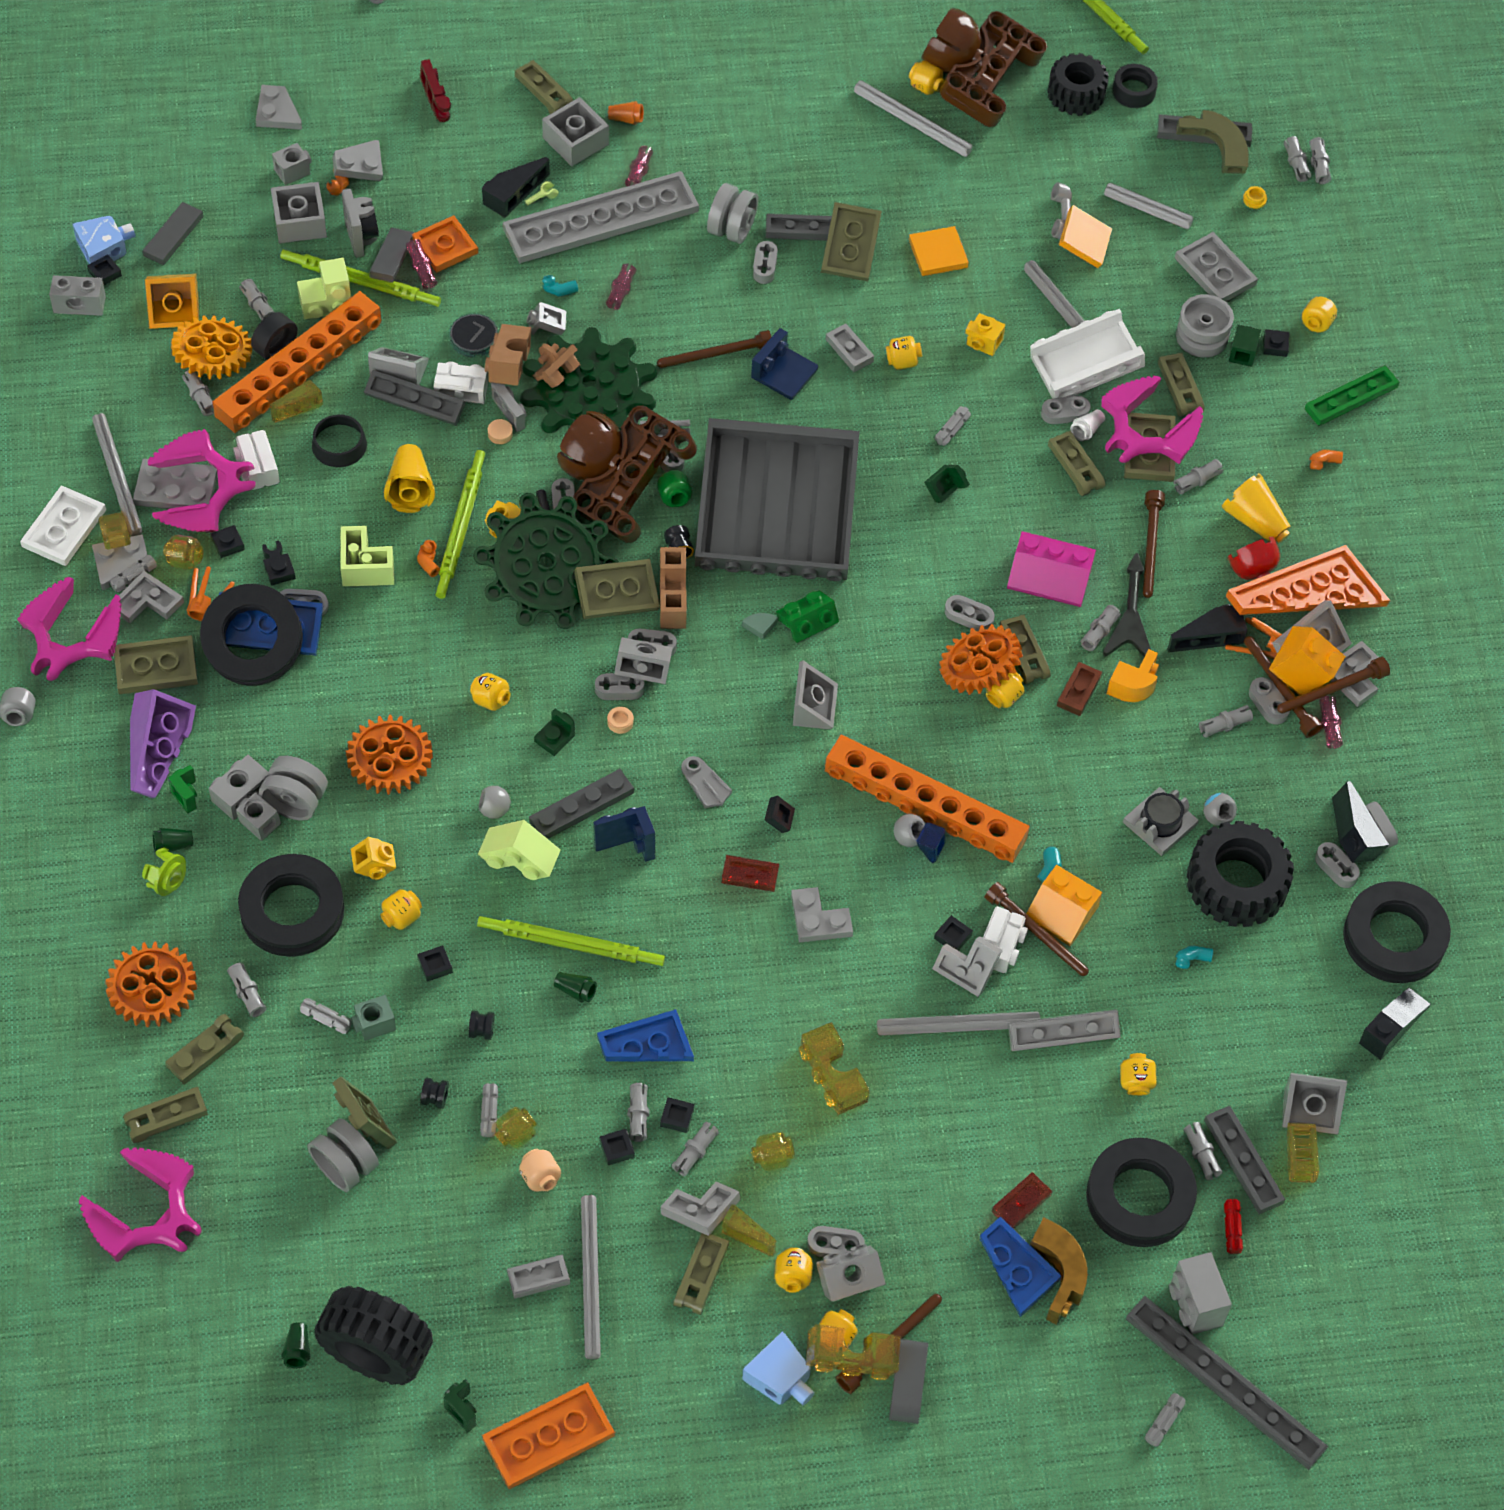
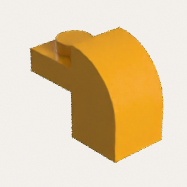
[1107,649,1159,702]

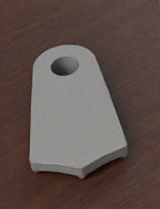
[681,756,732,809]

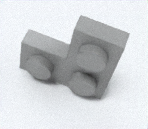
[119,571,184,623]
[1331,641,1378,707]
[791,887,853,943]
[932,936,1003,997]
[660,1182,740,1236]

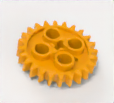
[171,315,252,379]

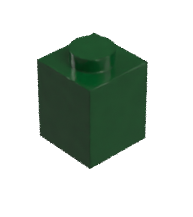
[1228,324,1261,367]

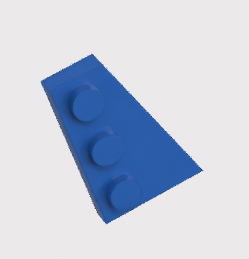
[597,1009,694,1062]
[980,1217,1061,1317]

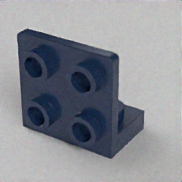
[751,328,818,400]
[593,806,655,862]

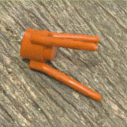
[186,566,235,621]
[1225,617,1282,660]

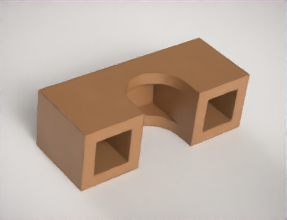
[485,324,531,386]
[660,547,687,629]

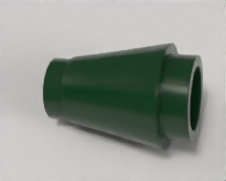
[152,828,193,852]
[554,972,597,1003]
[281,1322,311,1369]

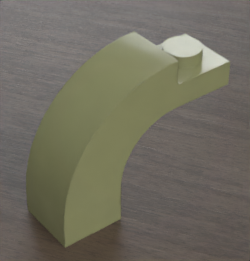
[1176,110,1249,174]

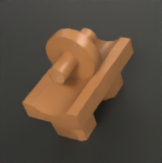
[533,343,580,388]

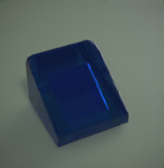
[917,823,946,863]

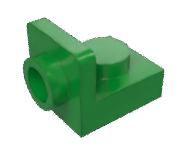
[168,765,197,814]

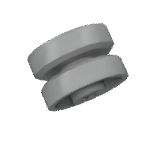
[707,183,759,244]
[1176,294,1234,358]
[259,755,328,821]
[307,1118,379,1192]

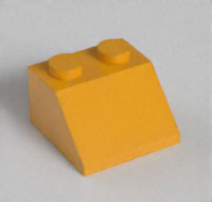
[145,274,199,329]
[1269,626,1346,696]
[1026,864,1102,946]

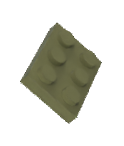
[821,202,882,282]
[1124,413,1175,482]
[574,559,660,619]
[114,635,198,695]
[332,1076,397,1149]

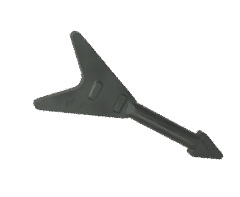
[1103,553,1151,657]

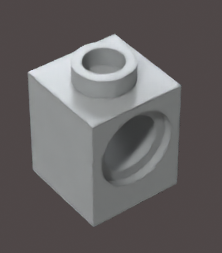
[272,143,311,185]
[236,792,281,841]

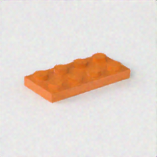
[482,1382,615,1490]

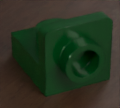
[534,708,575,756]
[443,1379,477,1433]

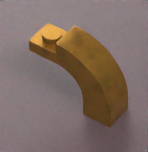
[1030,1217,1087,1325]

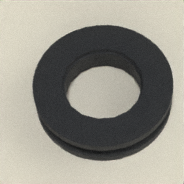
[200,584,303,686]
[238,854,344,957]
[1343,881,1451,983]
[1086,1138,1197,1247]

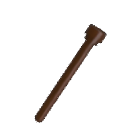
[657,330,771,368]
[1143,490,1165,598]
[1244,636,1323,738]
[1277,656,1390,714]
[984,882,1089,976]
[835,1293,942,1394]

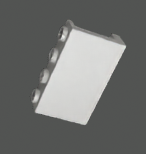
[1030,309,1145,398]

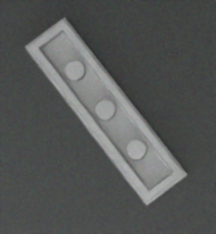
[1008,1009,1121,1051]

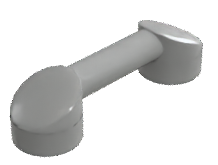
[1051,182,1072,239]

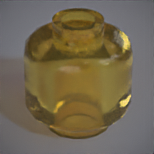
[163,534,204,570]
[495,1107,538,1149]
[752,1131,795,1171]

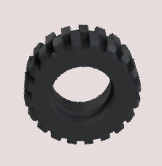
[1186,821,1294,927]
[314,1286,433,1385]

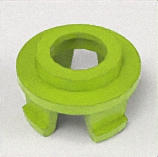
[142,848,186,896]

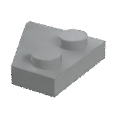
[256,85,302,130]
[332,140,383,181]
[92,534,147,590]

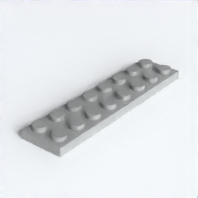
[503,171,699,264]

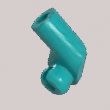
[542,275,579,297]
[1037,846,1062,882]
[1175,945,1213,969]

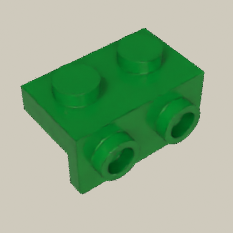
[776,590,839,643]

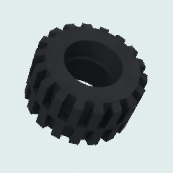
[1047,53,1109,116]

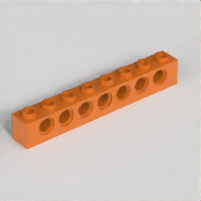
[212,291,382,433]
[825,734,1030,863]

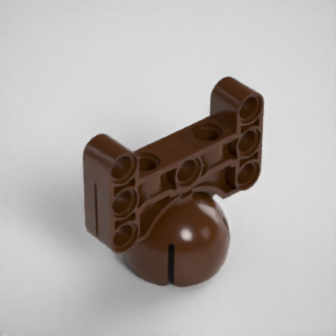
[921,8,1047,127]
[557,406,697,543]

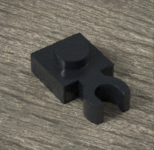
[262,540,296,586]

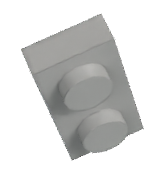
[826,324,874,372]
[491,383,527,432]

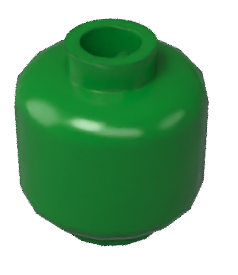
[657,470,692,507]

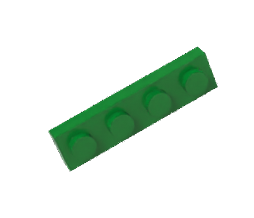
[1305,365,1400,426]

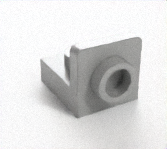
[527,302,566,335]

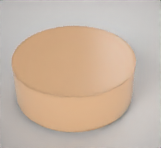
[488,419,513,444]
[607,707,634,734]

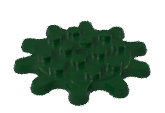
[520,327,658,433]
[473,493,619,629]

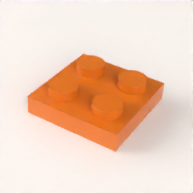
[412,215,478,273]

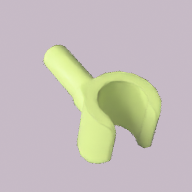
[525,181,559,206]

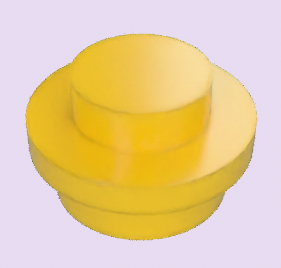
[1243,186,1267,209]

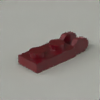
[420,59,451,122]

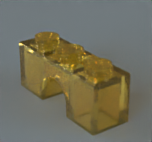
[799,1022,870,1115]
[806,1324,901,1380]

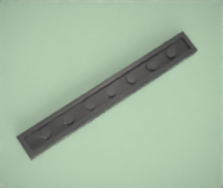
[1126,1296,1328,1470]

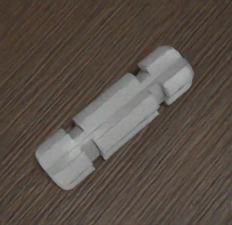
[935,406,971,446]
[110,555,157,593]
[300,998,352,1034]
[480,1083,498,1138]
[1145,1393,1185,1447]

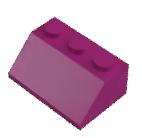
[1007,531,1096,607]

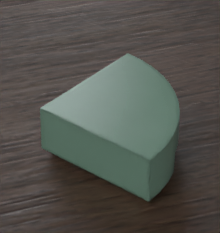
[742,613,778,639]

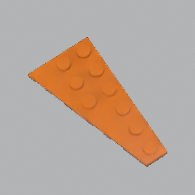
[1226,545,1390,615]

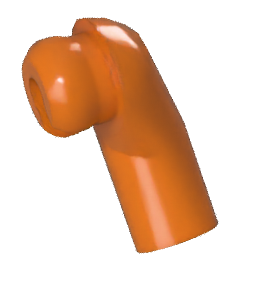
[326,168,349,196]
[1309,449,1343,470]
[417,540,440,577]

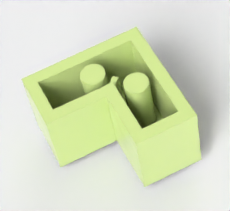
[297,258,351,320]
[341,526,394,586]
[478,820,560,880]

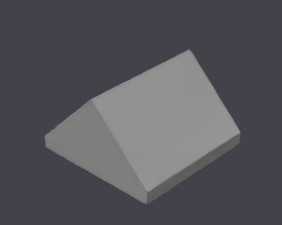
[368,347,429,385]
[793,660,838,730]
[1282,1073,1347,1134]

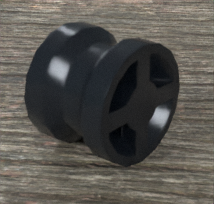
[468,1010,495,1040]
[420,1077,449,1109]

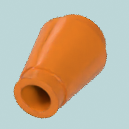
[608,101,644,125]

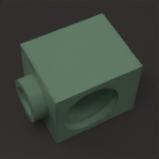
[351,995,396,1041]

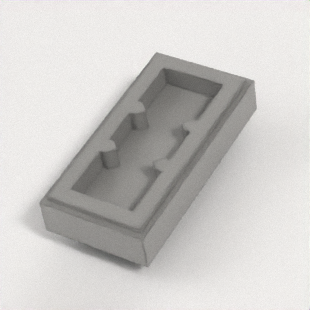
[507,1254,570,1299]

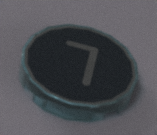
[450,314,498,357]

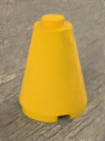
[384,444,435,513]
[1222,473,1291,543]

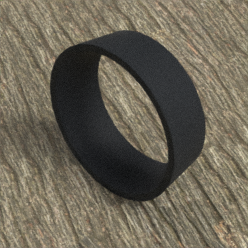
[312,414,367,467]

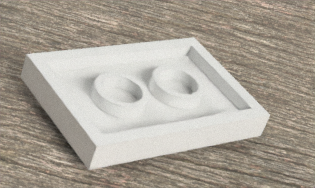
[20,485,106,566]

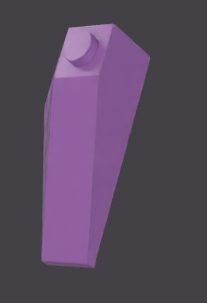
[130,689,196,798]

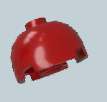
[1227,537,1280,580]

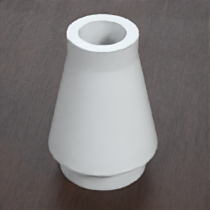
[1070,409,1105,441]

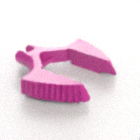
[1101,376,1203,464]
[148,429,256,533]
[17,577,121,681]
[79,1147,201,1262]

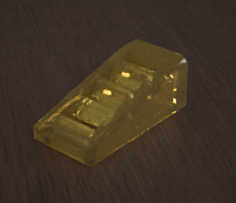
[270,380,323,423]
[98,512,131,550]
[1287,1123,1319,1183]
[722,1204,777,1257]

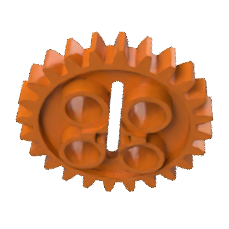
[939,624,1023,695]
[346,715,433,795]
[106,941,197,1027]

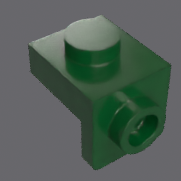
[924,465,970,503]

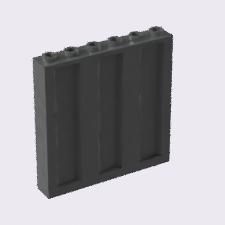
[695,418,860,581]

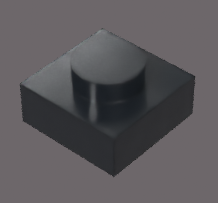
[87,255,122,285]
[1263,329,1290,357]
[211,525,245,558]
[765,795,795,833]
[934,915,973,951]
[417,945,453,982]
[660,1097,695,1133]
[599,1129,635,1166]

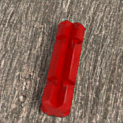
[1224,1199,1243,1254]

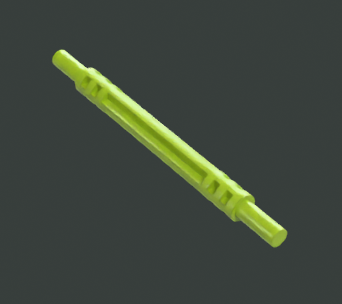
[1083,0,1149,55]
[280,249,441,307]
[435,450,486,599]
[477,916,665,966]

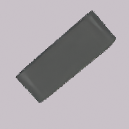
[889,1339,928,1424]

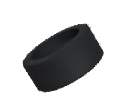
[1112,63,1158,108]
[251,312,298,360]

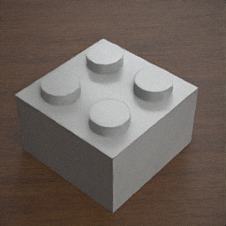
[542,97,609,166]
[271,182,327,243]
[1169,1252,1232,1335]

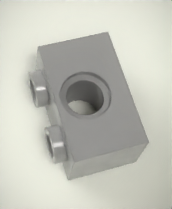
[49,275,106,316]
[614,637,673,684]
[209,755,269,820]
[816,1244,886,1302]

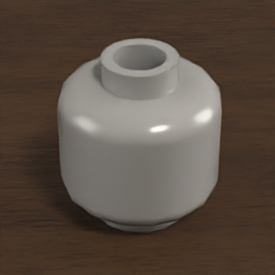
[0,687,36,726]

